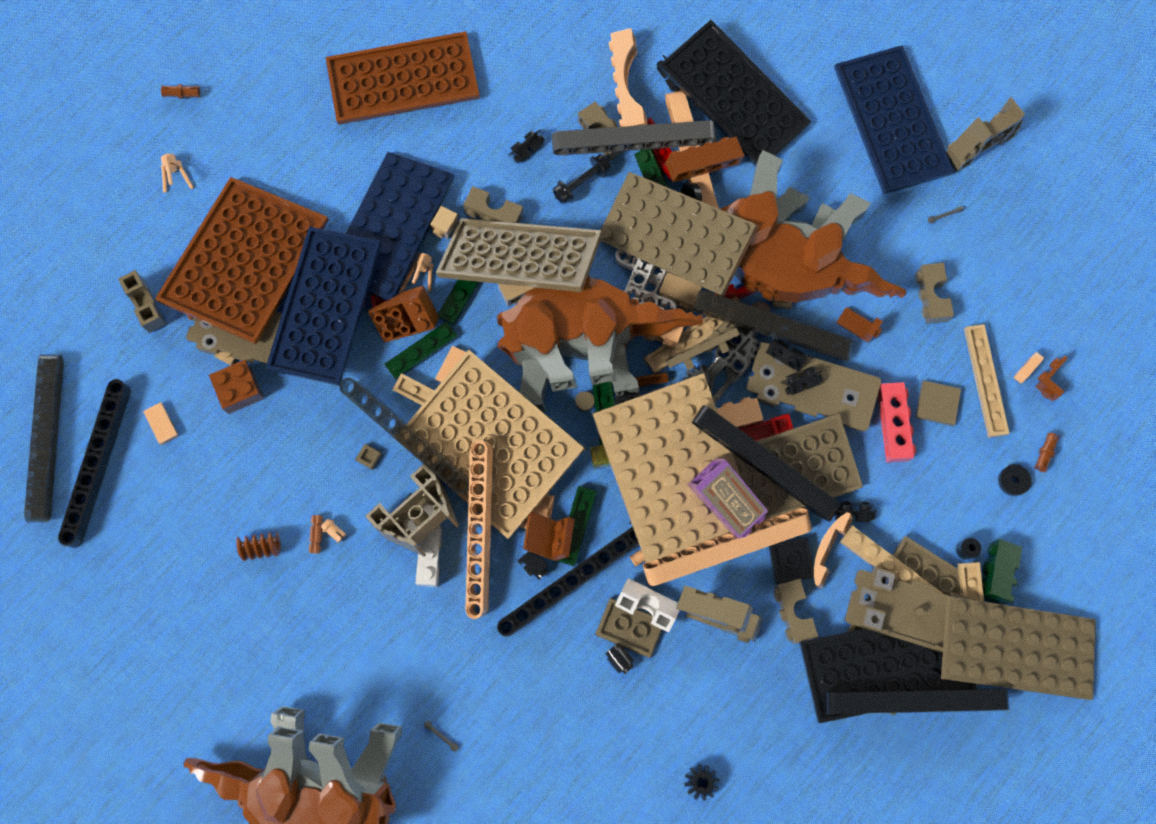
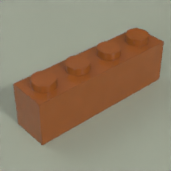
[665,137,744,182]

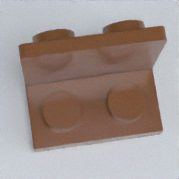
[523,512,575,561]

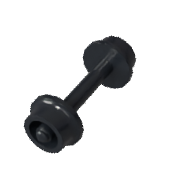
[552,154,611,204]

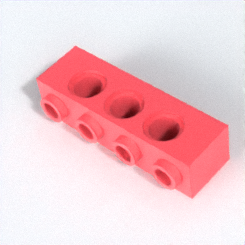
[878,382,916,463]

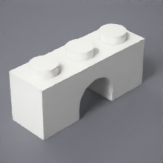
[416,525,443,587]
[615,578,679,633]

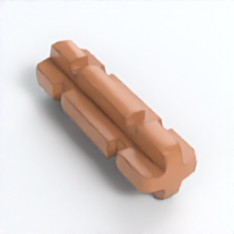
[309,515,323,554]

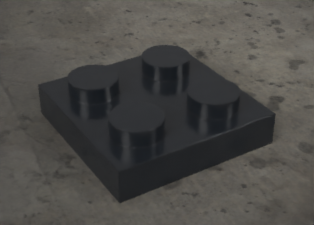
[768,538,814,584]

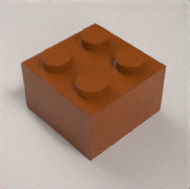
[209,360,264,414]

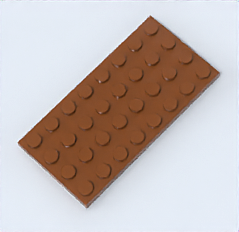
[325,31,480,125]

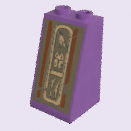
[687,458,768,539]

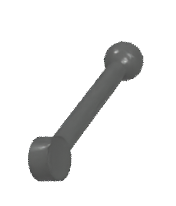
[928,206,964,223]
[424,721,459,751]

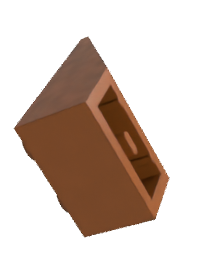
[368,286,439,343]

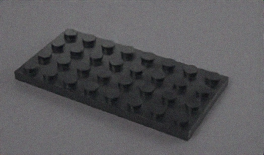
[659,19,811,166]
[799,629,977,724]

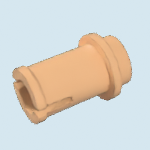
[321,519,346,543]
[629,550,645,567]

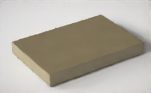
[595,598,662,658]

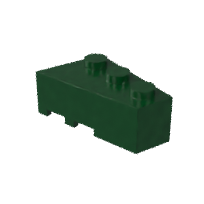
[982,539,1022,604]

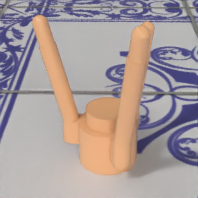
[161,154,194,193]
[398,253,434,294]

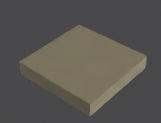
[916,380,961,426]

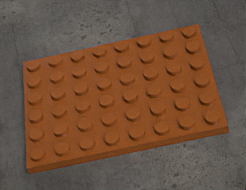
[155,177,329,345]

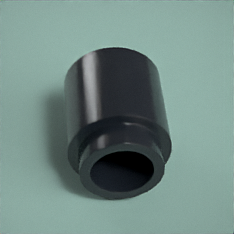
[956,538,981,560]
[605,644,634,674]

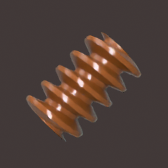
[236,531,281,561]

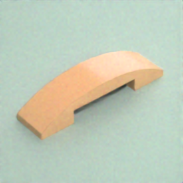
[814,512,853,589]

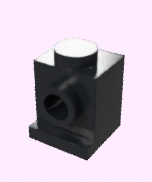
[518,551,548,580]

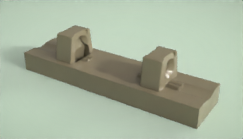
[666,326,740,370]

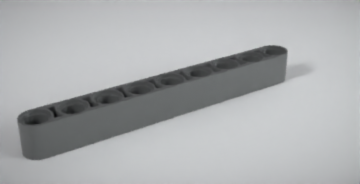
[552,121,716,155]

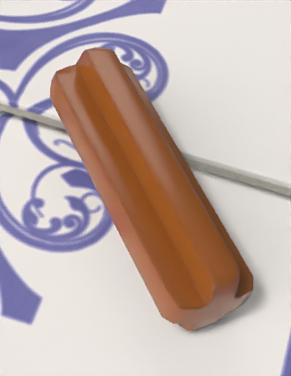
[635,372,668,387]

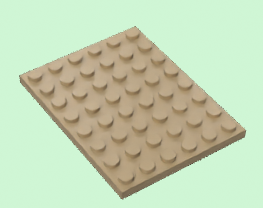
[395,350,585,539]
[592,373,741,563]

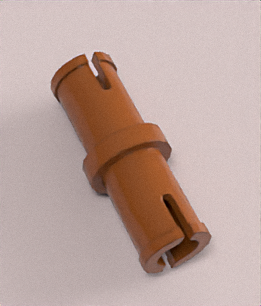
[161,84,200,99]
[1034,433,1060,472]

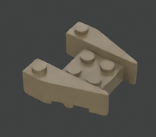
[946,97,1025,172]
[365,463,459,557]
[676,585,763,643]

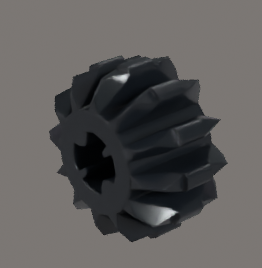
[684,764,719,801]

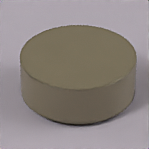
[575,391,594,411]

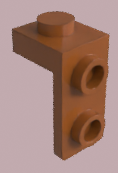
[837,308,883,343]
[1035,356,1068,401]

